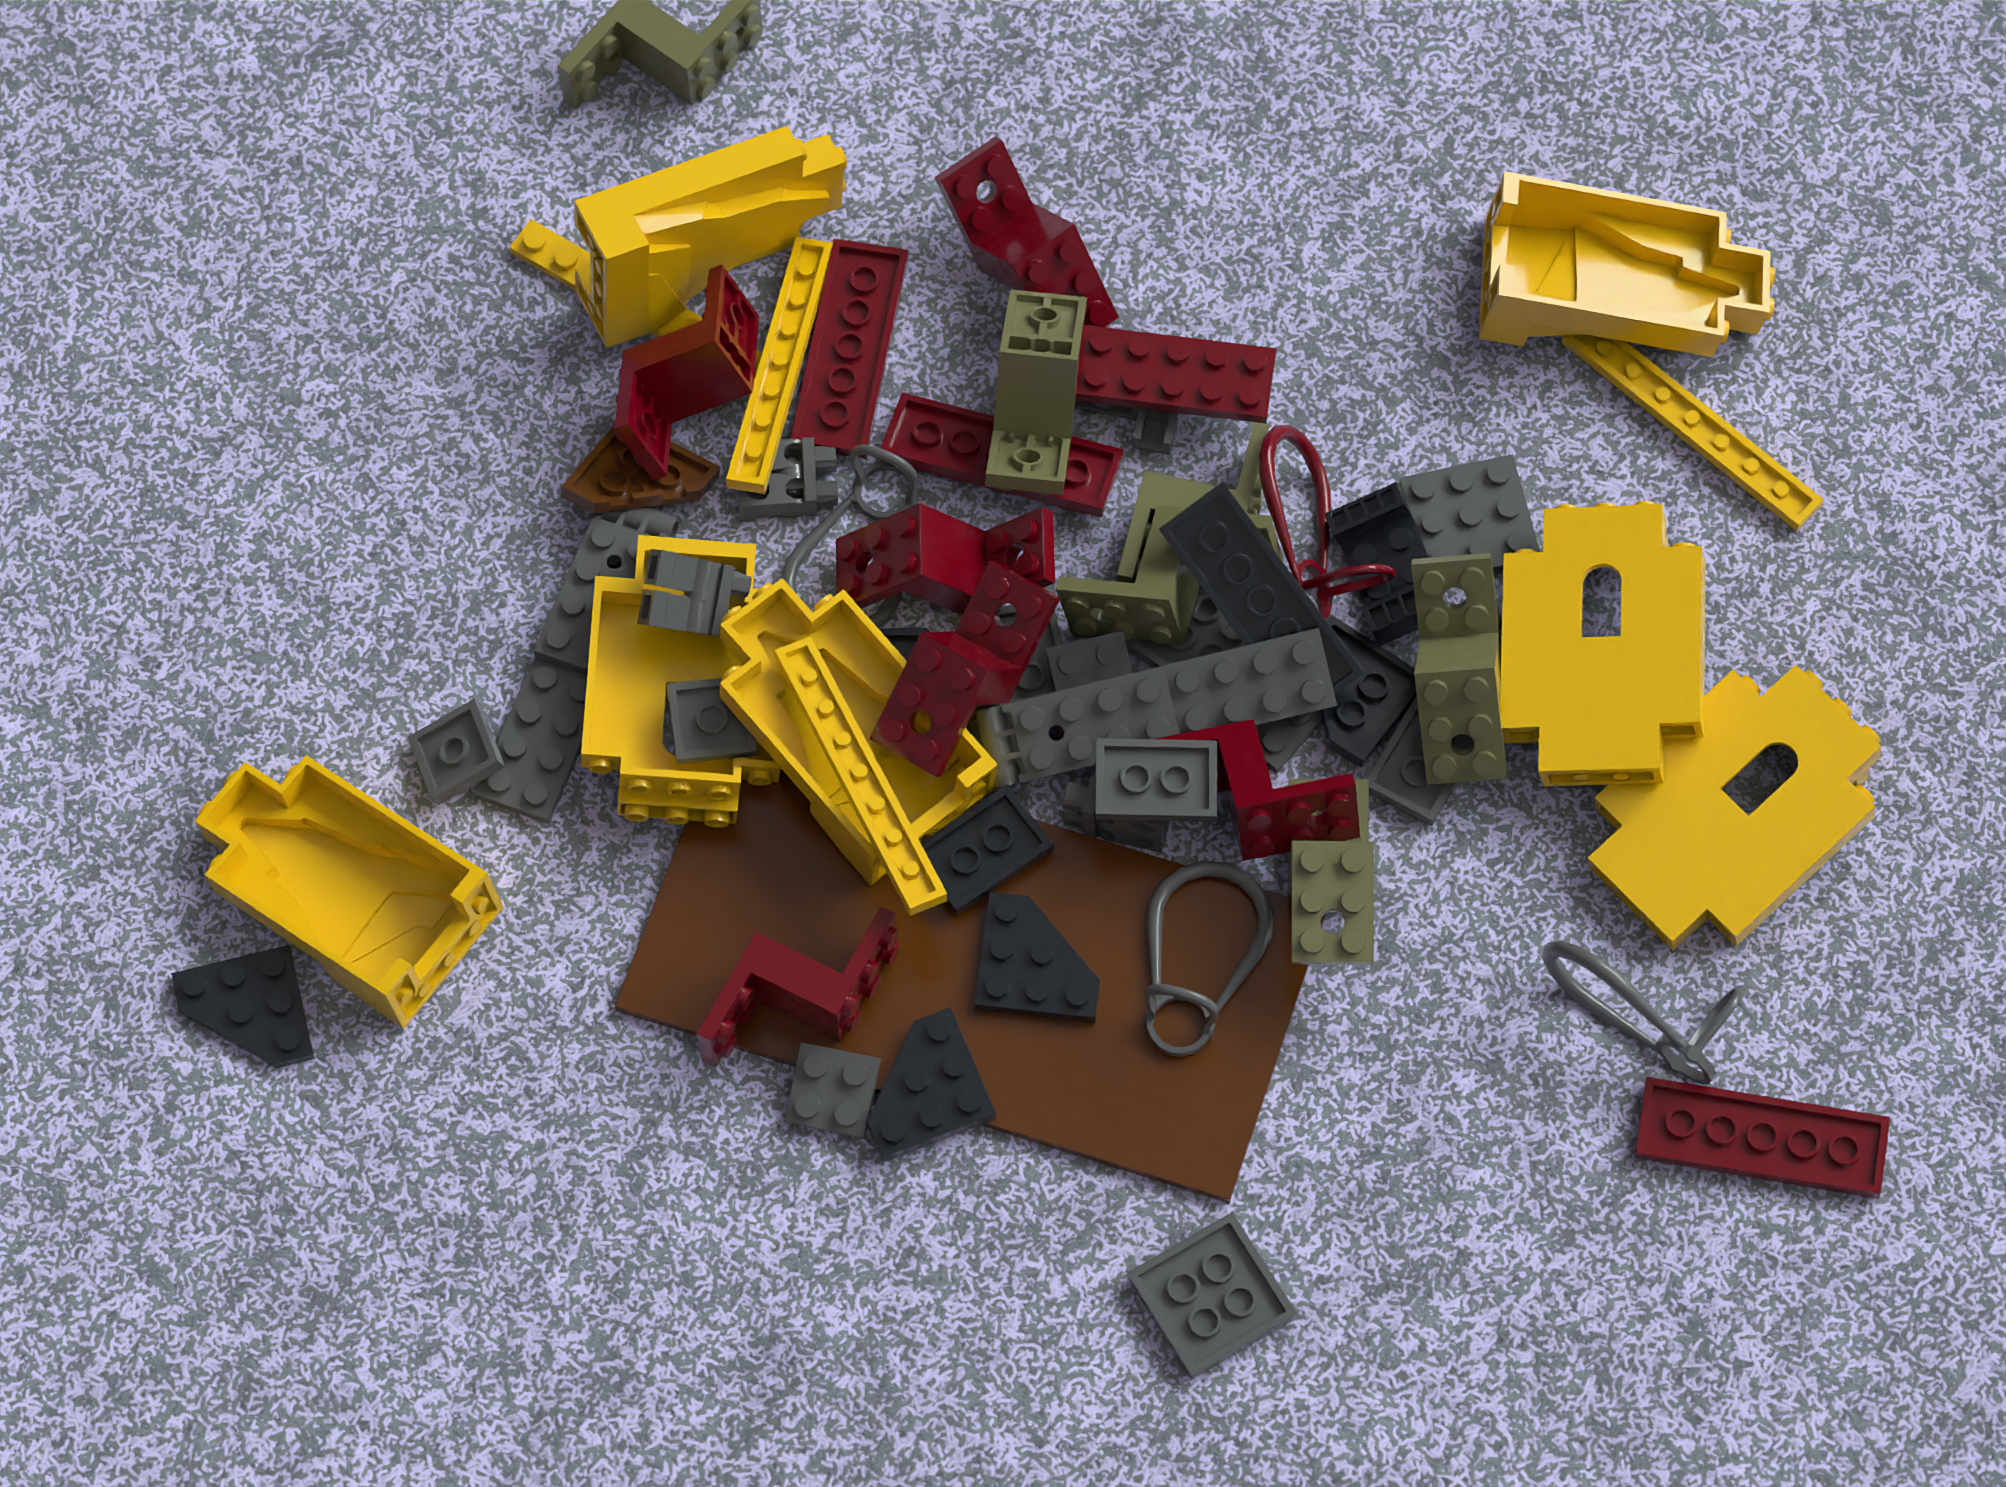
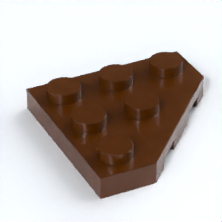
[560,427,721,514]

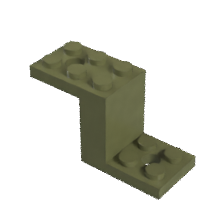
[557,0,763,110]
[985,289,1087,495]
[1117,422,1269,583]
[1056,505,1284,644]
[1411,553,1507,784]
[1288,779,1374,965]

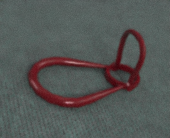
[1259,425,1396,620]

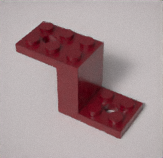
[934,137,1119,327]
[613,264,760,481]
[836,503,1055,615]
[869,561,1061,777]
[1156,719,1360,861]
[697,906,900,1068]

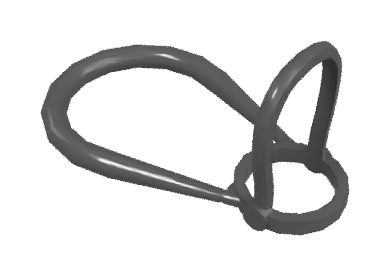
[781,444,919,628]
[1143,861,1274,1057]
[1542,941,1746,1085]

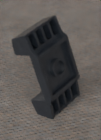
[1325,482,1447,646]

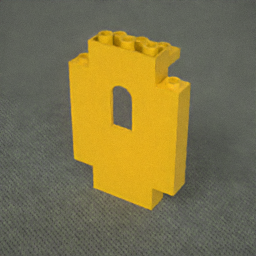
[1500,501,1706,786]
[580,535,781,828]
[1588,664,1881,951]

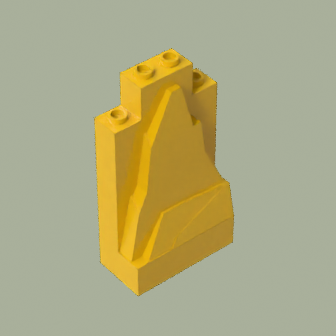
[574,126,847,348]
[1479,171,1775,357]
[719,578,998,886]
[194,755,504,1029]

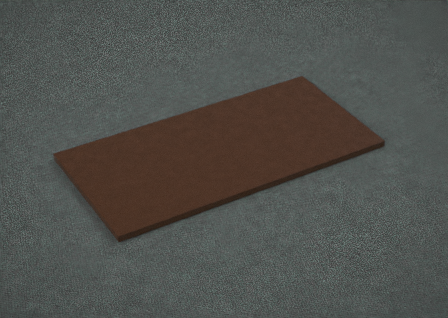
[615,769,1326,1204]

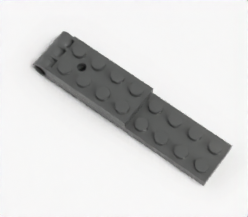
[474,507,680,824]
[974,628,1337,788]

